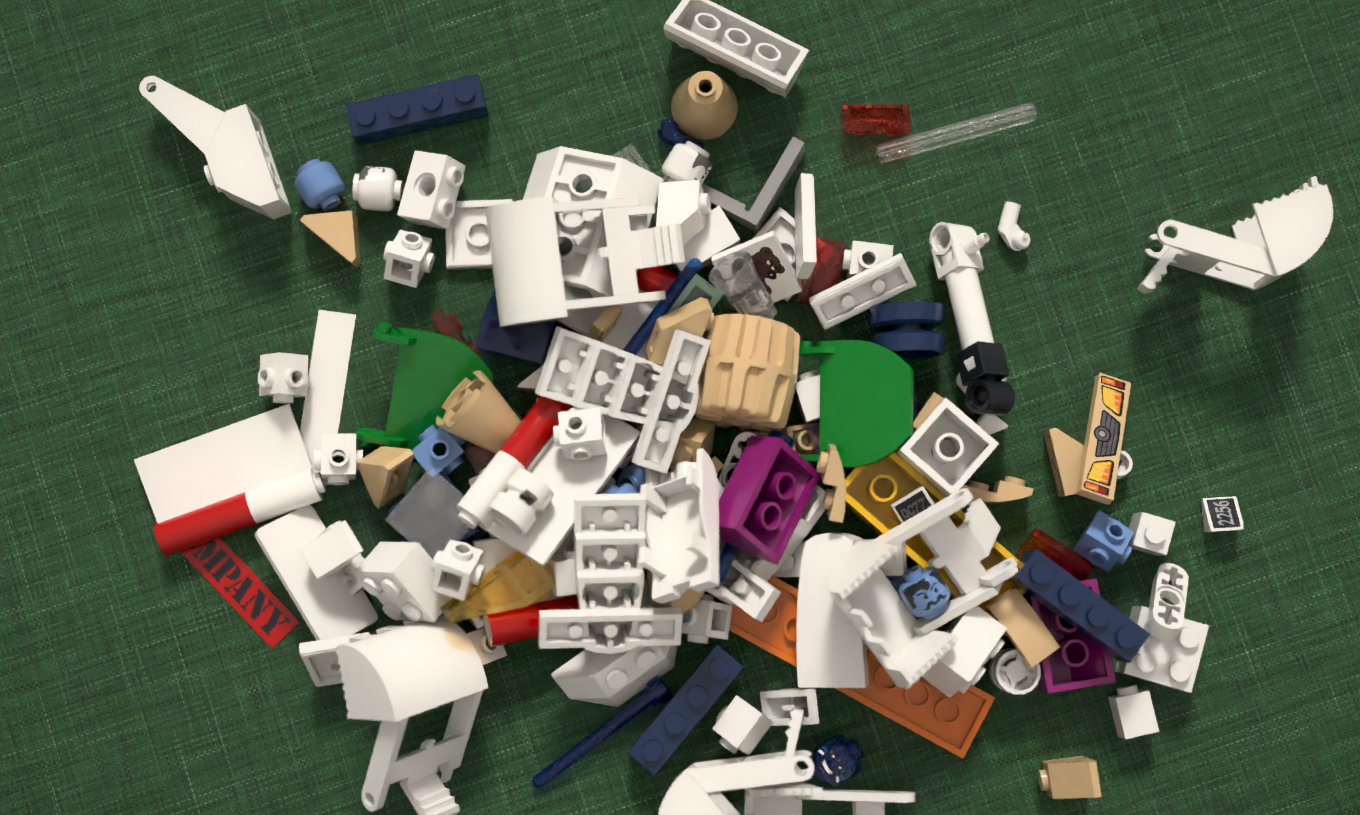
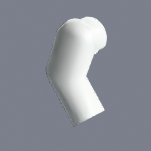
[998,202,1031,251]

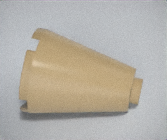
[671,71,738,141]
[436,371,521,454]

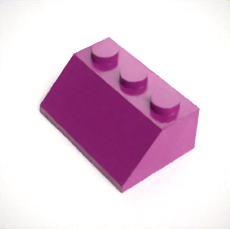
[719,435,821,565]
[1022,578,1116,694]

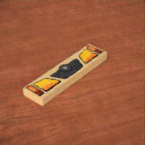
[1076,373,1131,505]

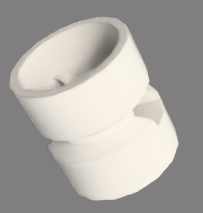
[488,468,554,536]
[988,648,1041,695]

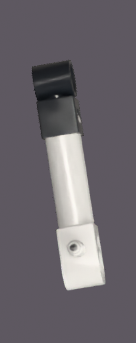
[929,222,1015,416]

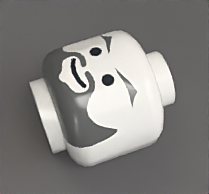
[662,140,712,185]
[352,166,404,212]

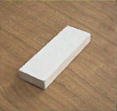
[794,173,817,279]
[809,253,917,330]

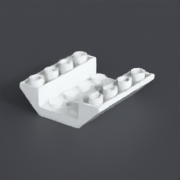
[523,146,665,306]

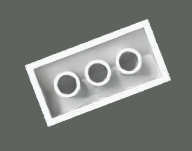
[663,0,809,98]

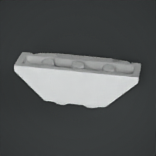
[551,604,678,707]

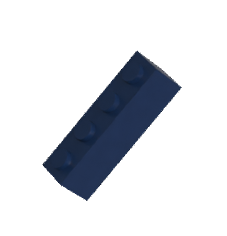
[346,74,489,146]
[1009,549,1150,663]
[628,644,743,775]

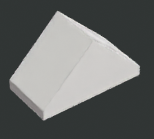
[299,520,363,579]
[760,688,819,726]

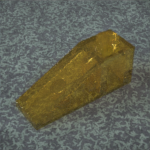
[440,550,556,623]

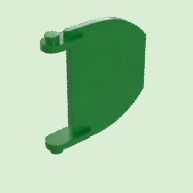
[356,322,493,453]
[799,340,914,468]

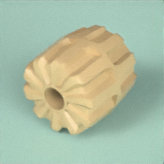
[694,314,800,433]

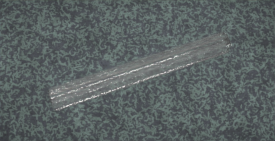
[875,102,1037,163]

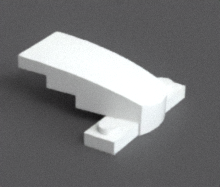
[535,326,711,474]
[705,485,825,622]
[538,493,682,654]
[773,532,907,688]

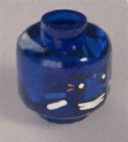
[811,734,864,786]

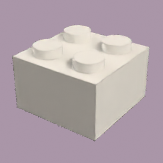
[896,398,999,497]
[355,542,454,622]
[921,606,1007,698]
[1115,606,1209,693]

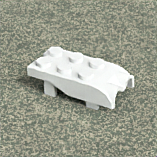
[639,448,719,604]

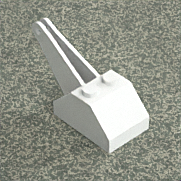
[139,76,292,220]

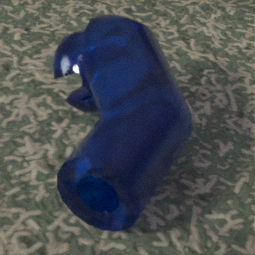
[657,119,704,149]

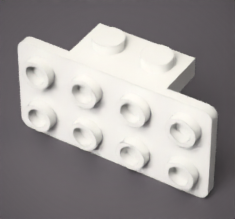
[255,505,378,640]

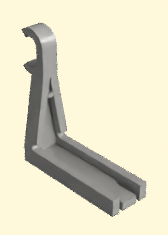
[663,137,806,233]

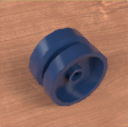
[869,301,946,359]

